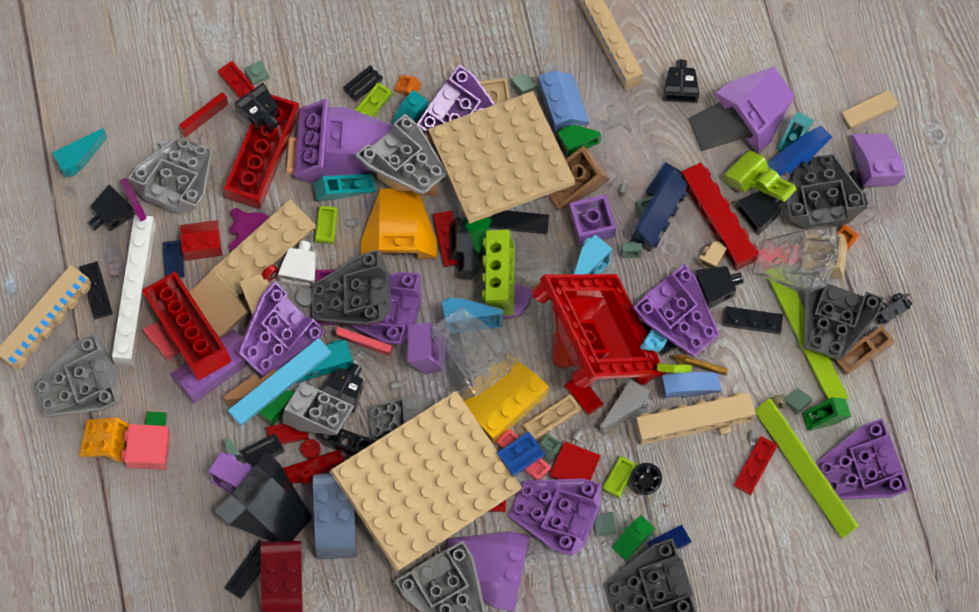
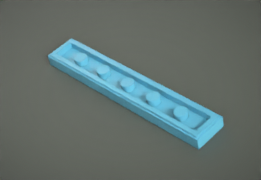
[228,338,331,426]

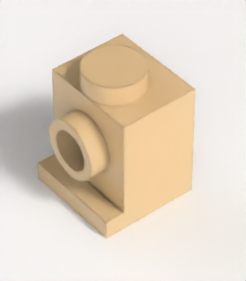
[698,241,727,269]

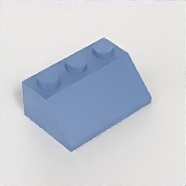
[538,71,590,133]

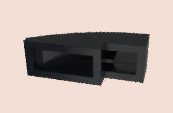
[449,217,479,280]

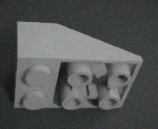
[282,382,354,435]
[368,394,431,441]

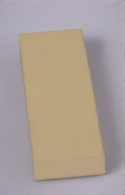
[841,90,899,130]
[523,394,582,440]

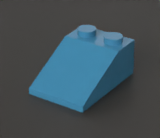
[442,297,503,335]

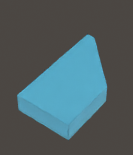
[640,329,668,352]

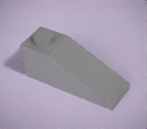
[600,379,651,434]

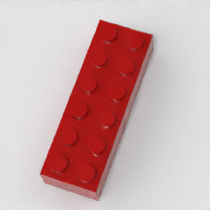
[224,94,300,209]
[142,271,232,381]

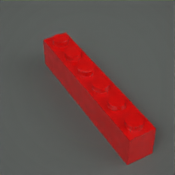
[681,162,758,271]

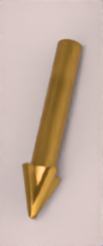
[671,354,728,375]

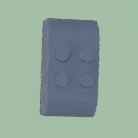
[313,474,357,560]

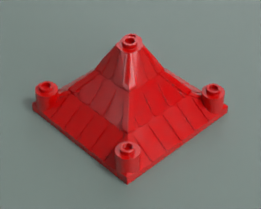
[532,274,666,389]

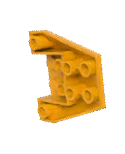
[361,188,437,259]

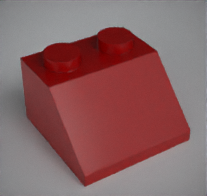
[180,220,222,261]

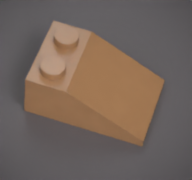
[550,146,610,210]

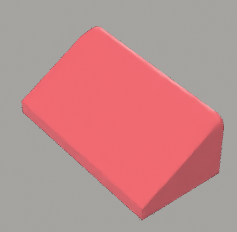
[143,322,179,361]

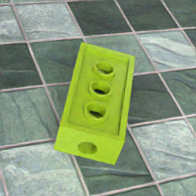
[482,230,515,316]

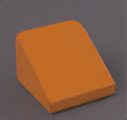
[394,75,421,96]
[837,224,861,251]

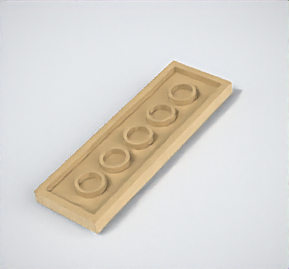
[206,199,316,298]

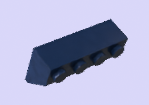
[630,167,688,252]

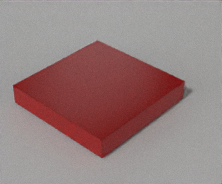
[550,441,601,481]

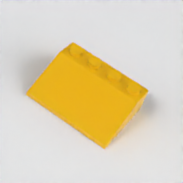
[460,354,549,444]

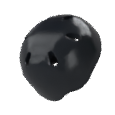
[630,463,662,495]

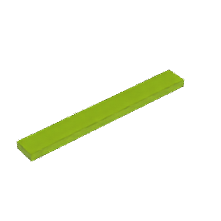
[765,264,848,400]
[755,399,859,538]

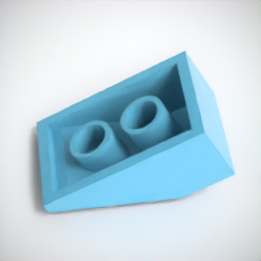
[574,234,612,274]

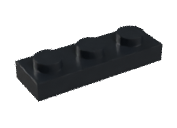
[723,306,783,335]

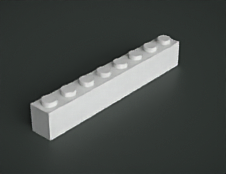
[112,215,156,367]

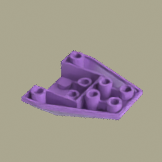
[417,64,496,134]
[715,67,795,154]
[324,107,392,176]
[632,264,720,357]
[346,272,422,345]
[237,281,326,377]
[816,418,909,500]
[508,479,602,556]

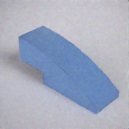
[661,372,721,399]

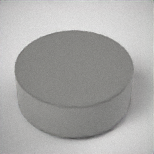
[296,288,312,308]

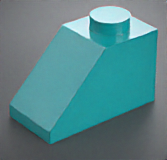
[391,90,428,125]
[777,112,814,151]

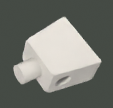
[278,241,316,287]

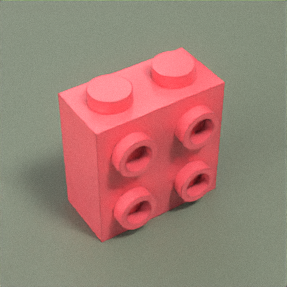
[122,424,170,470]

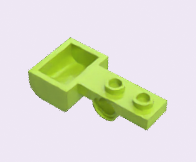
[722,150,797,202]

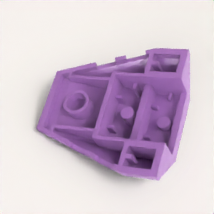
[446,531,530,612]

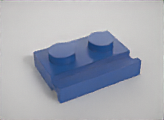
[497,432,545,477]

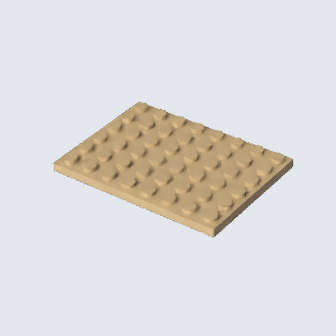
[330,391,522,572]

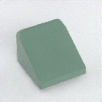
[511,73,537,95]
[786,388,812,414]
[539,434,563,463]
[225,437,242,461]
[594,512,616,537]

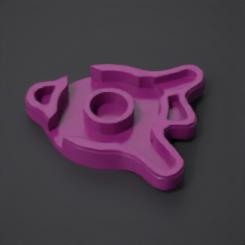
[229,208,270,252]

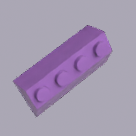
[294,99,329,184]
[171,330,249,404]

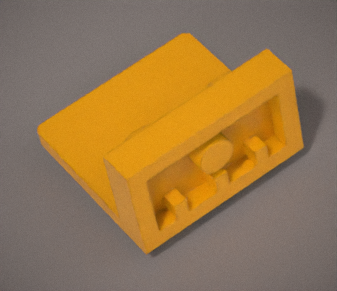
[79,417,129,463]

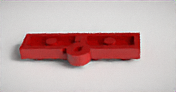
[283,450,344,484]

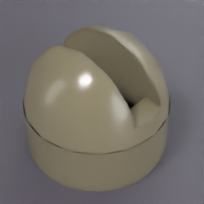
[769,394,786,409]

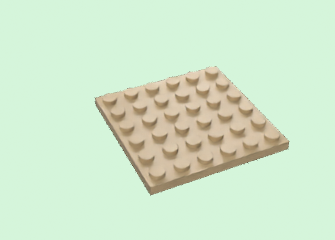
[428,91,575,224]

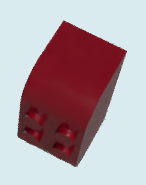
[261,541,303,612]

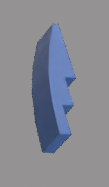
[768,126,833,177]

